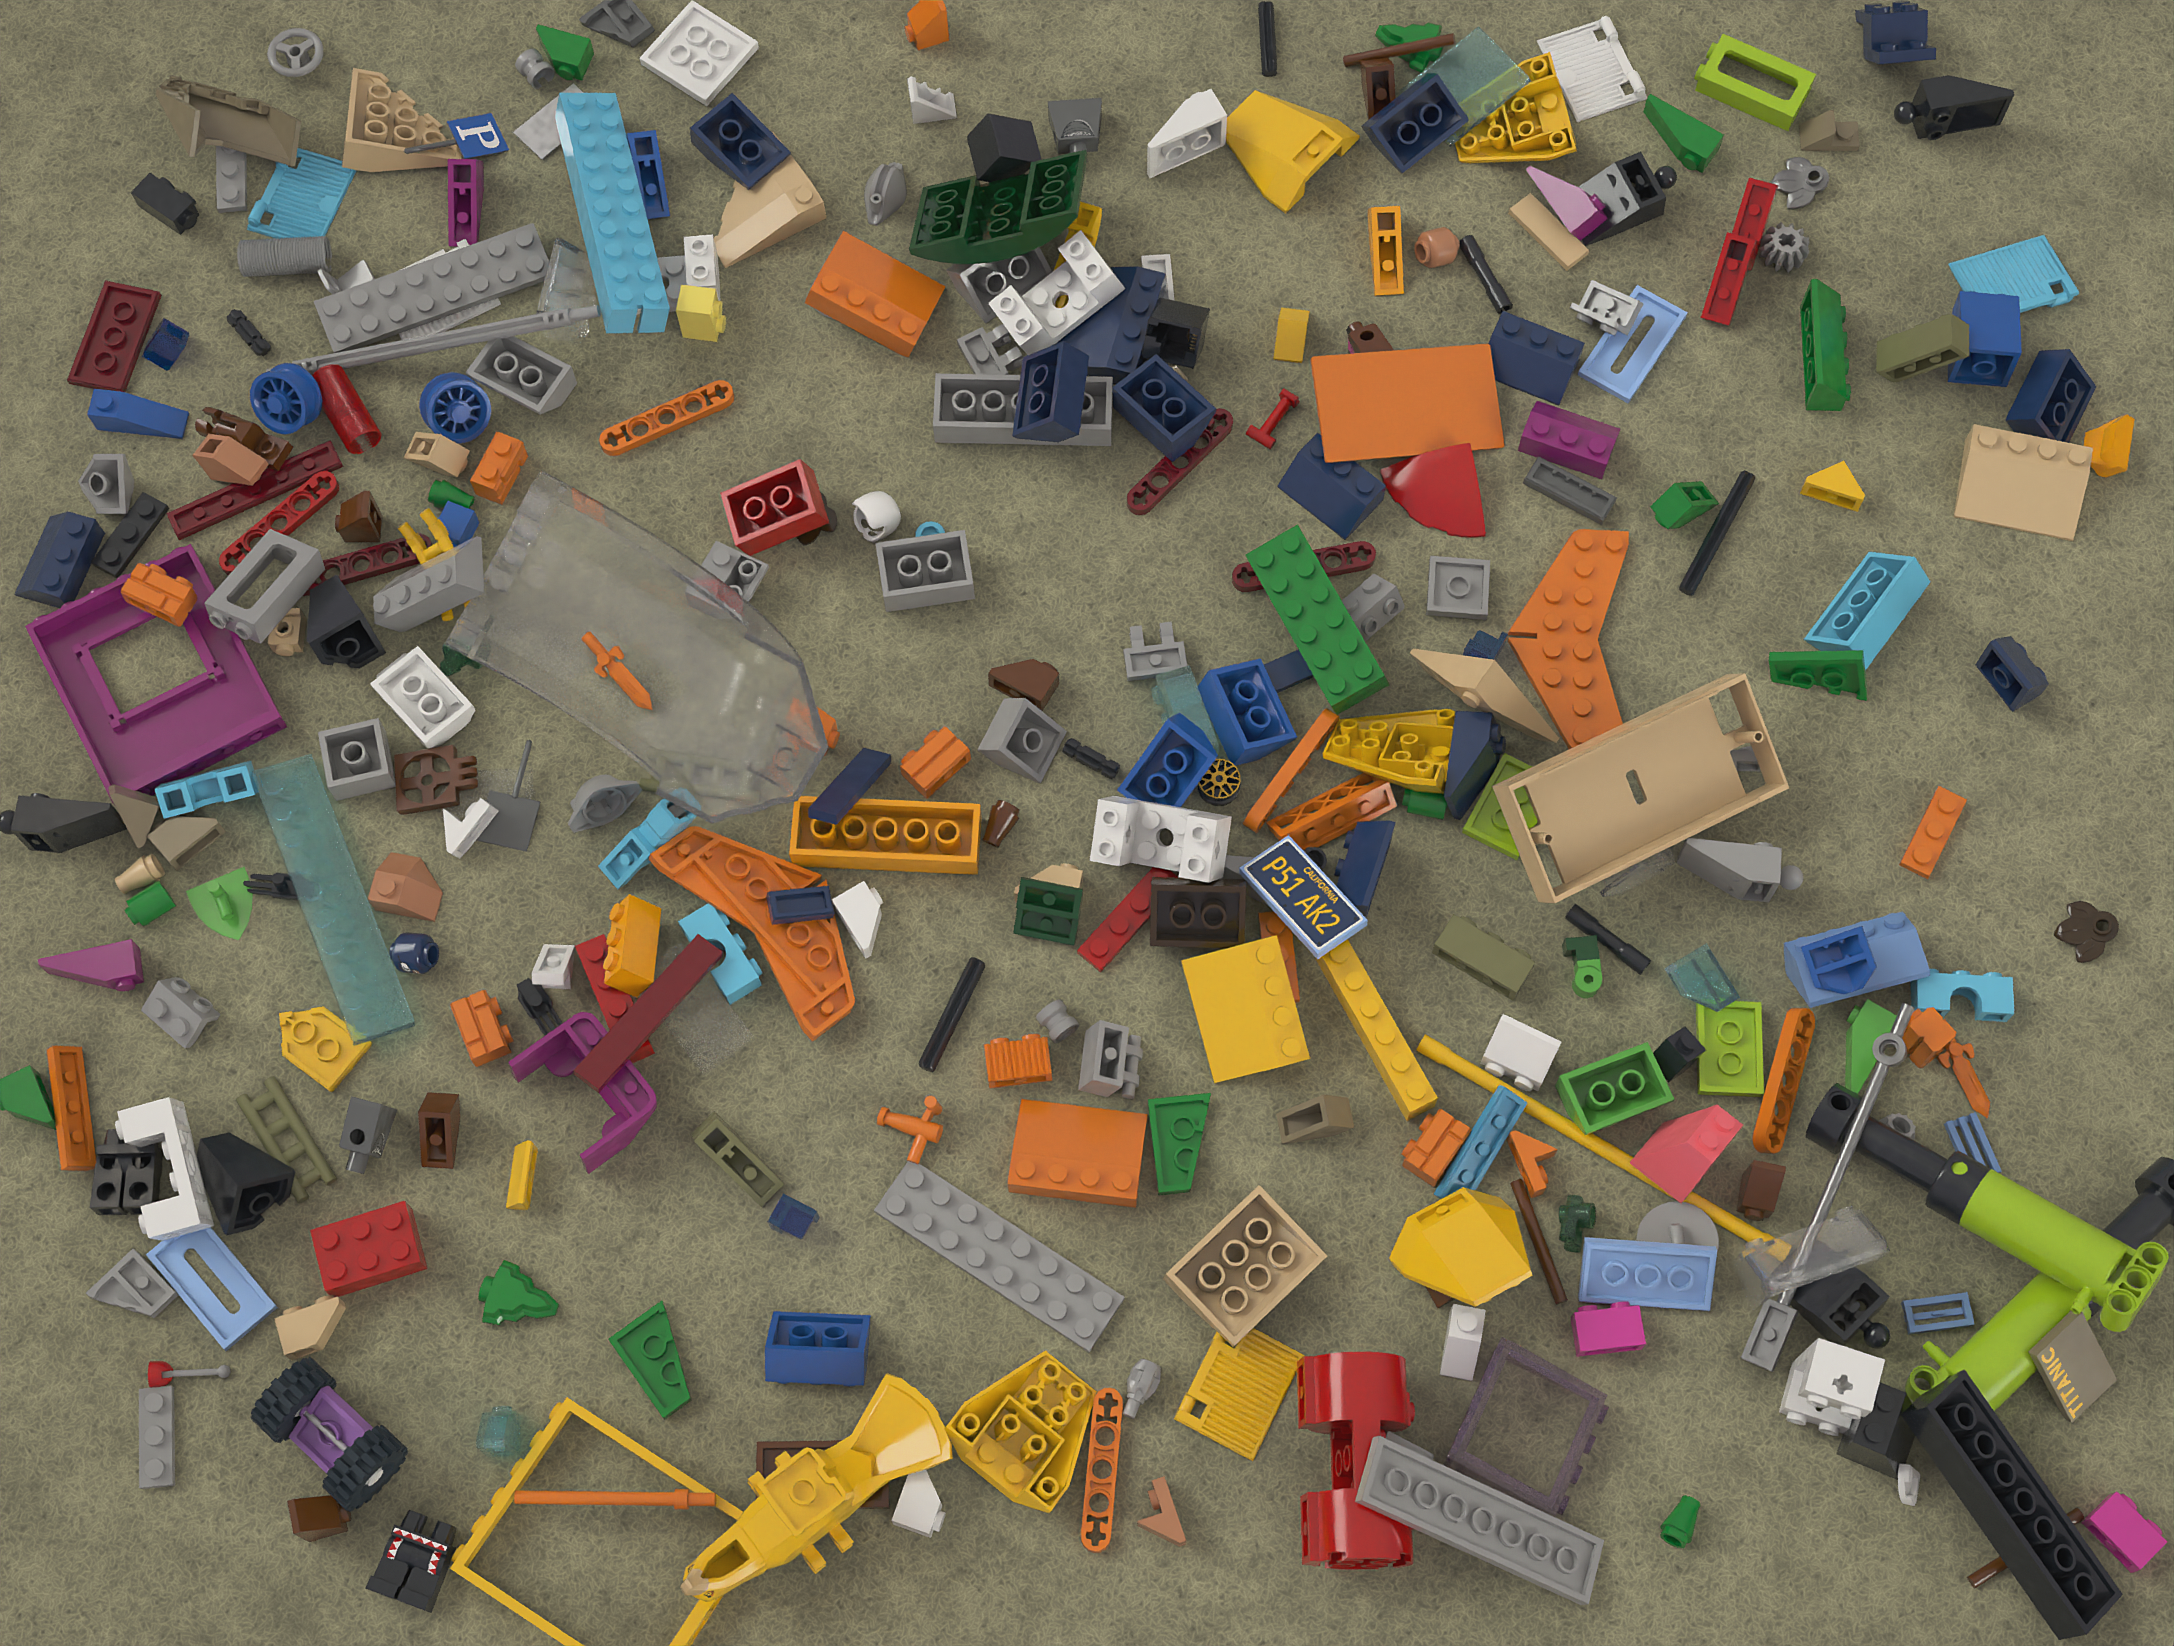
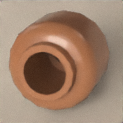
[1414,227,1459,268]

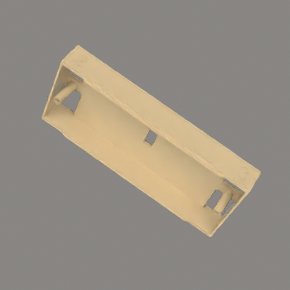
[1492,673,1789,903]

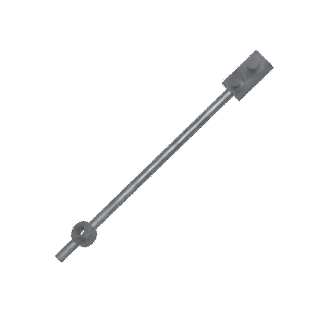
[1741,1003,1915,1372]

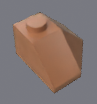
[367,852,443,922]

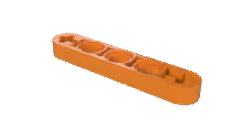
[599,380,734,456]
[1243,708,1340,833]
[1753,1008,1815,1154]
[1081,1388,1123,1553]

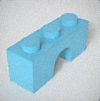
[155,761,260,819]
[678,903,763,1005]
[1910,969,2014,1022]

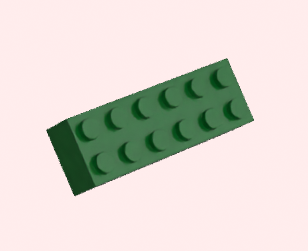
[1245,524,1390,715]

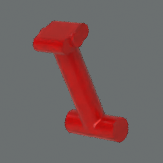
[1246,388,1300,450]

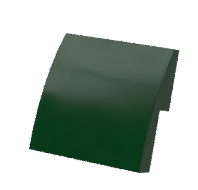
[1013,877,1083,946]

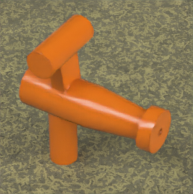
[877,1096,943,1164]

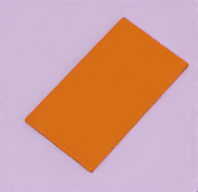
[1311,344,1504,463]

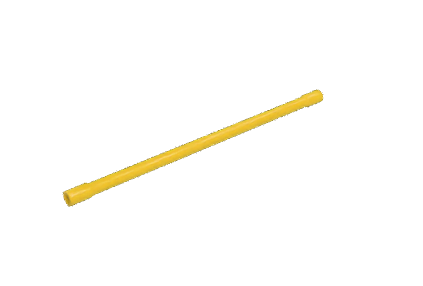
[1416,1034,1792,1264]

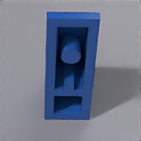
[626,130,670,220]
[87,389,189,439]

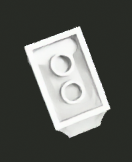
[370,646,476,748]

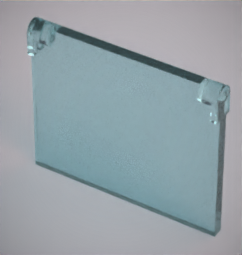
[1399,26,1531,147]

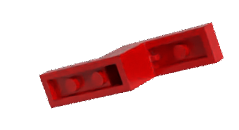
[1701,178,1778,326]

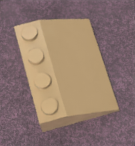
[1954,424,2093,541]
[1163,1185,1327,1347]

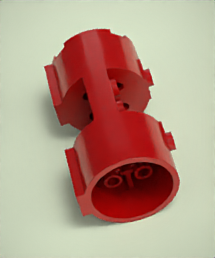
[1297,1352,1415,1570]

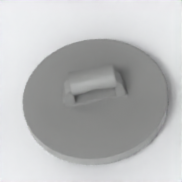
[1636,1201,1719,1253]

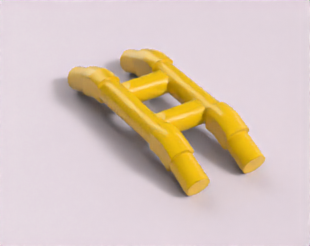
[397,508,476,621]

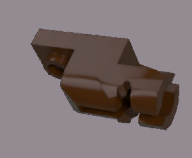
[195,407,294,471]

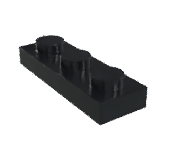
[91,492,169,578]

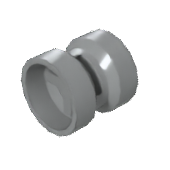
[515,49,555,89]
[1036,999,1079,1043]

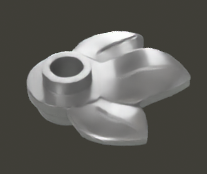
[1770,157,1829,209]

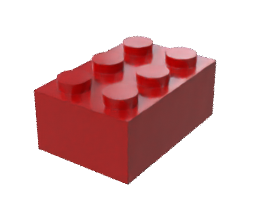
[720,459,829,556]
[310,1201,428,1297]

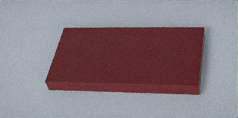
[67,280,162,392]

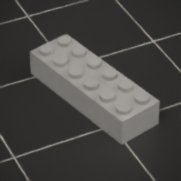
[933,373,1113,446]

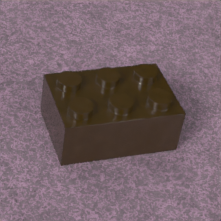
[1150,877,1246,948]

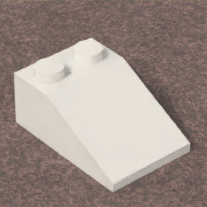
[1147,89,1227,178]

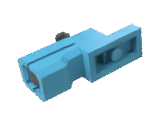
[598,791,699,890]

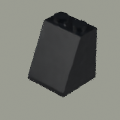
[1836,1382,1915,1480]

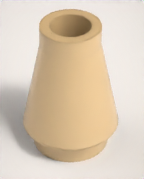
[115,854,165,894]

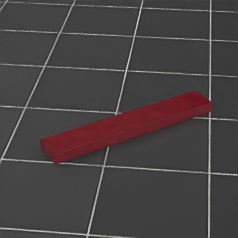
[166,440,344,540]
[574,934,723,1093]

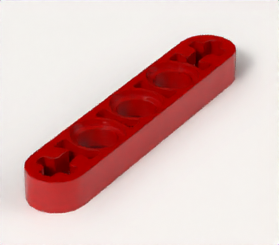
[219,471,339,575]

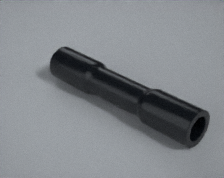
[1459,235,1513,314]
[1565,904,1652,975]

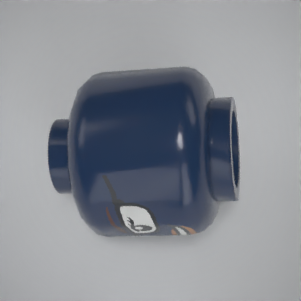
[389,932,439,974]

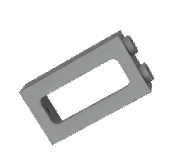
[204,529,325,644]

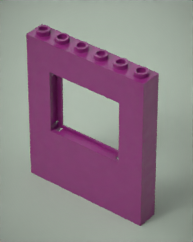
[25,544,287,804]

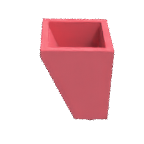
[1630,1105,1743,1204]

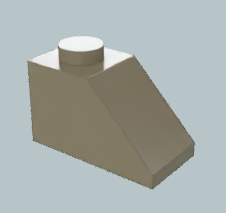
[147,816,226,871]
[1276,1095,1354,1144]

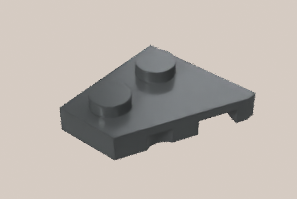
[579,0,655,47]

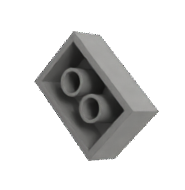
[875,530,975,612]

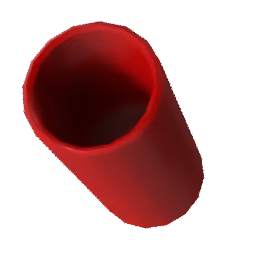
[312,364,382,454]

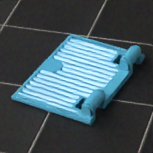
[247,148,357,239]
[1948,235,2079,313]

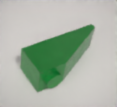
[1643,94,1724,173]

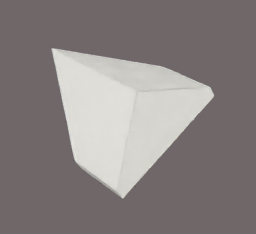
[907,76,957,124]

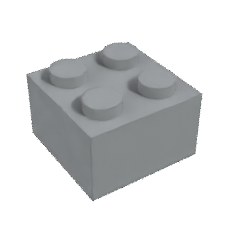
[318,718,396,801]

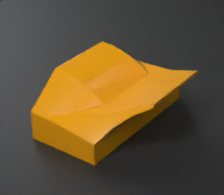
[2083,414,2135,478]

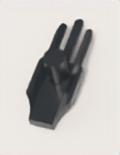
[243,873,315,900]
[517,978,562,1036]

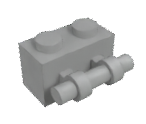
[1078,1020,1143,1099]

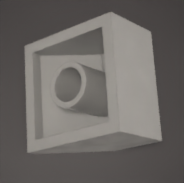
[977,698,1067,783]

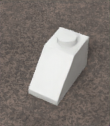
[832,881,883,959]
[1440,1304,1486,1381]
[891,1470,946,1538]

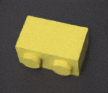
[676,284,726,342]

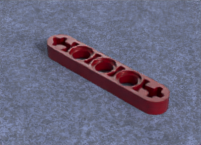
[1127,408,1233,515]
[303,533,433,596]
[1232,541,1376,592]

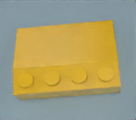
[1181,935,1310,1083]

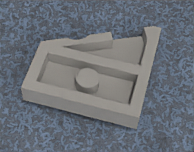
[86,1249,178,1318]

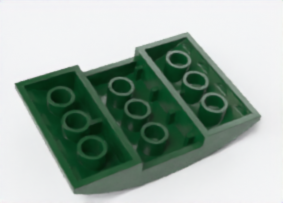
[909,150,1088,264]

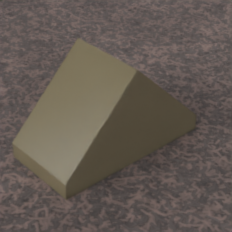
[108,784,159,848]

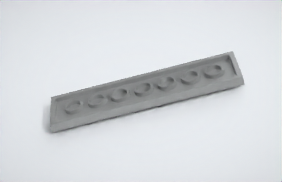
[313,223,555,353]
[874,1161,1125,1353]
[1355,1436,1604,1605]

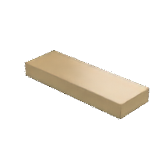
[1508,193,1589,271]

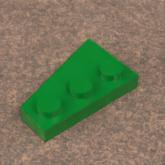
[1768,650,1867,701]
[1148,1093,1211,1196]
[608,1301,692,1420]

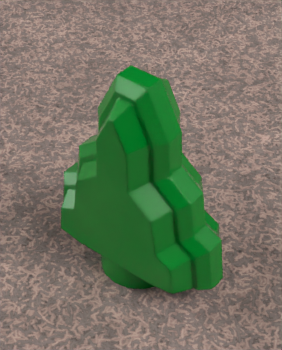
[1375,22,1443,73]
[478,1260,559,1325]

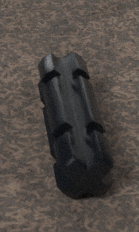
[227,309,271,356]
[1062,738,1120,779]

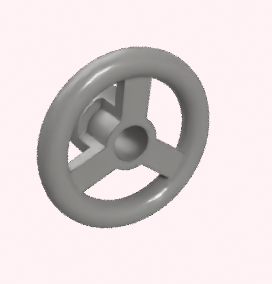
[267,28,324,77]

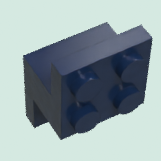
[1855,1,1936,64]

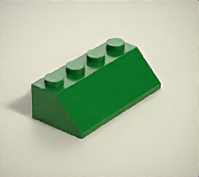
[1800,279,1851,411]

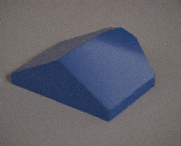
[1801,926,1877,995]

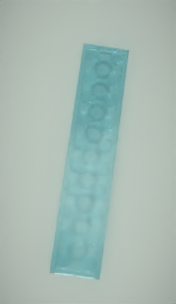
[251,754,415,1046]

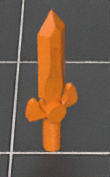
[581,632,652,710]
[1937,1019,1990,1118]

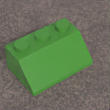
[1555,1042,1675,1135]

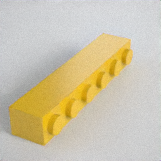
[1316,939,1438,1121]

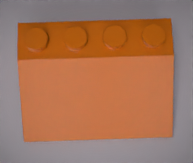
[805,231,946,358]
[1008,1099,1148,1208]

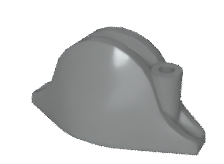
[864,162,907,226]
[568,774,642,833]

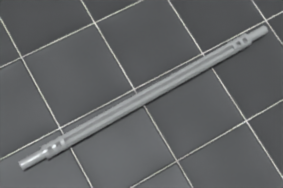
[266,305,601,375]

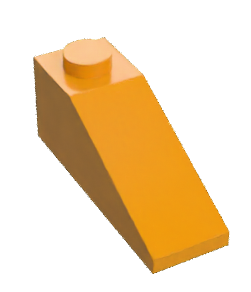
[1368,206,1404,296]

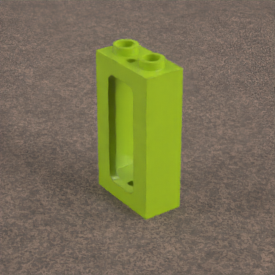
[1694,34,1816,131]

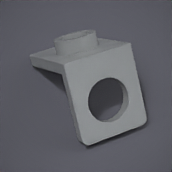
[317,260,375,294]

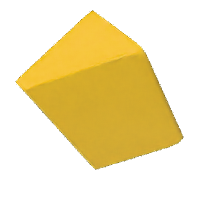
[506,1140,538,1210]

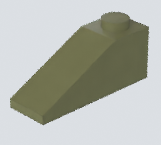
[691,1111,784,1207]

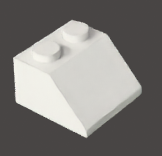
[1480,1014,1561,1091]

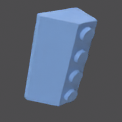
[1784,912,1930,1008]

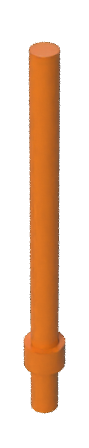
[514,1489,716,1510]

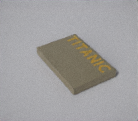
[2029,1311,2117,1423]

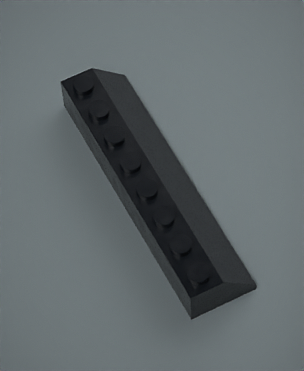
[1901,1370,2123,1640]

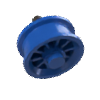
[250,363,322,434]
[419,372,491,443]

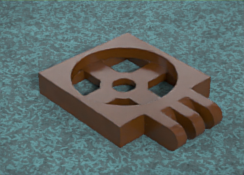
[394,745,478,815]

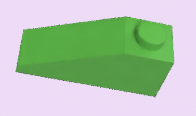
[1845,999,1897,1094]

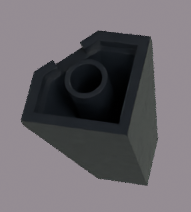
[307,574,386,669]
[197,1132,296,1236]

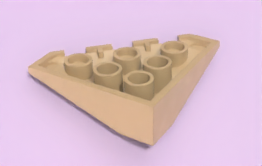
[342,68,462,172]
[714,132,826,268]
[1410,648,1559,743]

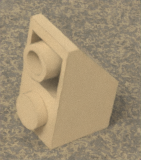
[274,1295,346,1361]

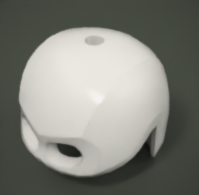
[852,491,901,542]

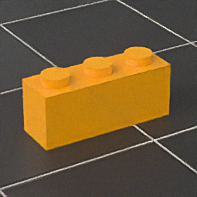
[603,894,662,998]

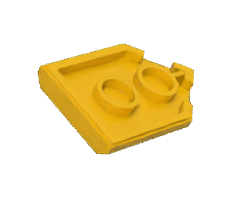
[279,1006,372,1092]

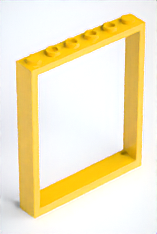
[450,1397,743,1646]

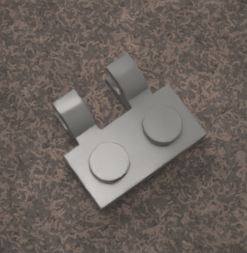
[957,324,1023,375]
[1123,621,1188,681]

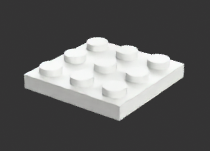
[640,0,759,106]

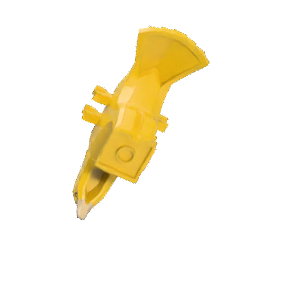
[680,1373,953,1602]

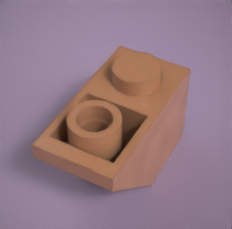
[192,434,269,486]

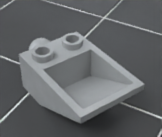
[1677,838,1803,903]

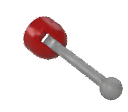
[148,1361,231,1388]

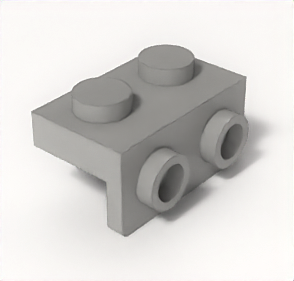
[1570,280,1643,336]
[1342,574,1405,641]
[141,977,220,1049]

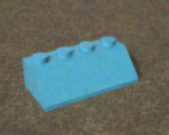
[1804,552,1930,670]

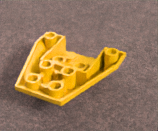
[1452,52,1577,163]
[1226,90,1360,214]
[1322,709,1455,794]
[1389,1187,1533,1307]
[944,1350,1097,1513]

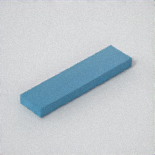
[1434,1085,1527,1199]

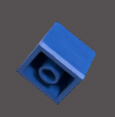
[1948,291,2022,387]

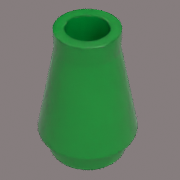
[428,480,475,509]
[1660,1495,1701,1548]

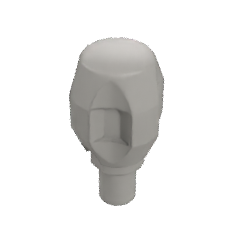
[1122,1359,1161,1419]

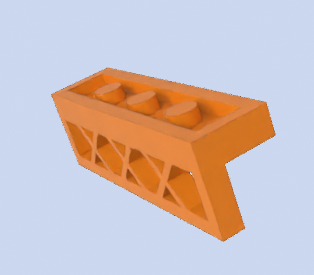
[1266,773,1397,851]

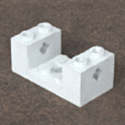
[988,230,1125,355]
[637,234,721,315]
[1090,796,1232,883]
[115,1097,214,1241]
[1779,1338,1885,1436]

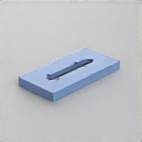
[1578,285,1688,403]
[146,1227,278,1351]

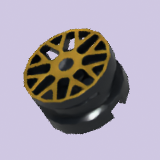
[1198,759,1241,806]

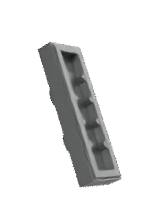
[1523,456,1617,525]

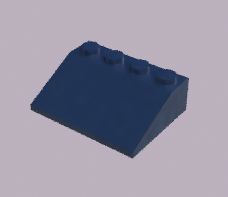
[1058,266,1166,385]

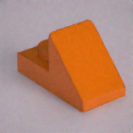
[1507,1130,1557,1198]

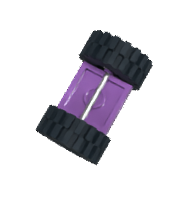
[250,1357,408,1512]

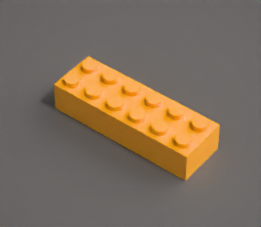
[789,796,982,875]

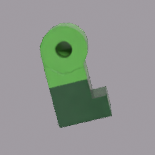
[1562,935,1602,998]

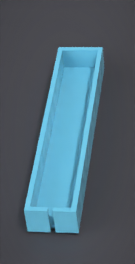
[555,93,670,333]

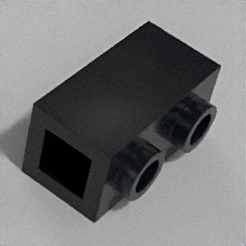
[131,173,199,235]

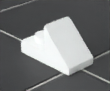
[443,798,499,859]
[532,944,575,989]

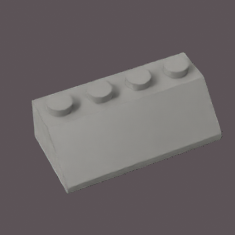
[373,536,484,632]

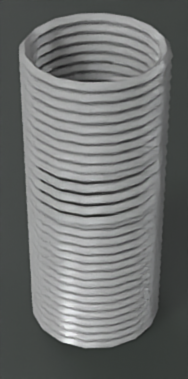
[237,236,332,277]

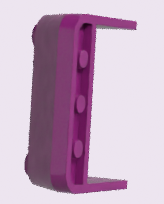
[508,1012,657,1174]

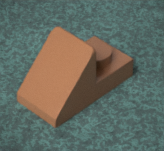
[1137,1476,1186,1547]

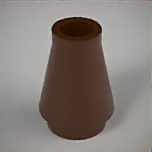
[982,800,1020,848]

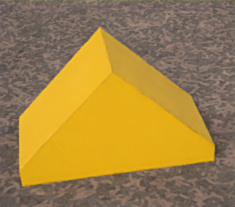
[1273,307,1310,363]
[1800,461,1865,512]

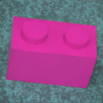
[1570,1301,1646,1357]
[2081,1491,2167,1573]

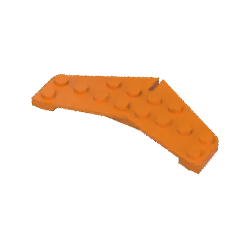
[1507,529,1629,749]
[649,826,855,1042]

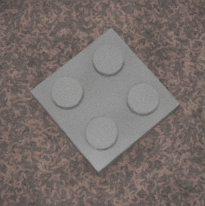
[1426,556,1490,620]

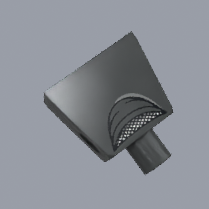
[1048,98,1102,163]
[339,1096,397,1174]

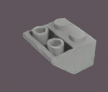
[687,541,769,617]

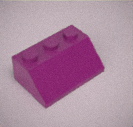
[1518,401,1621,479]

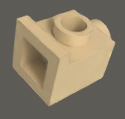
[268,608,307,656]

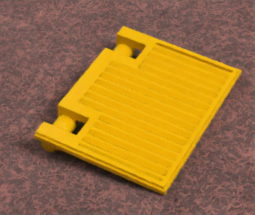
[1174,1328,1304,1461]

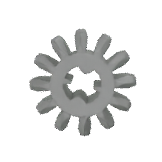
[1759,222,1809,273]

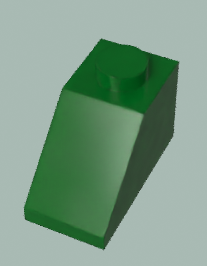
[536,24,594,80]
[1650,481,1719,529]
[0,1065,56,1130]

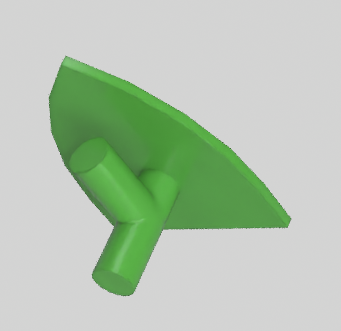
[186,867,253,940]

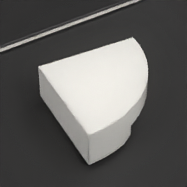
[1898,1464,1920,1506]

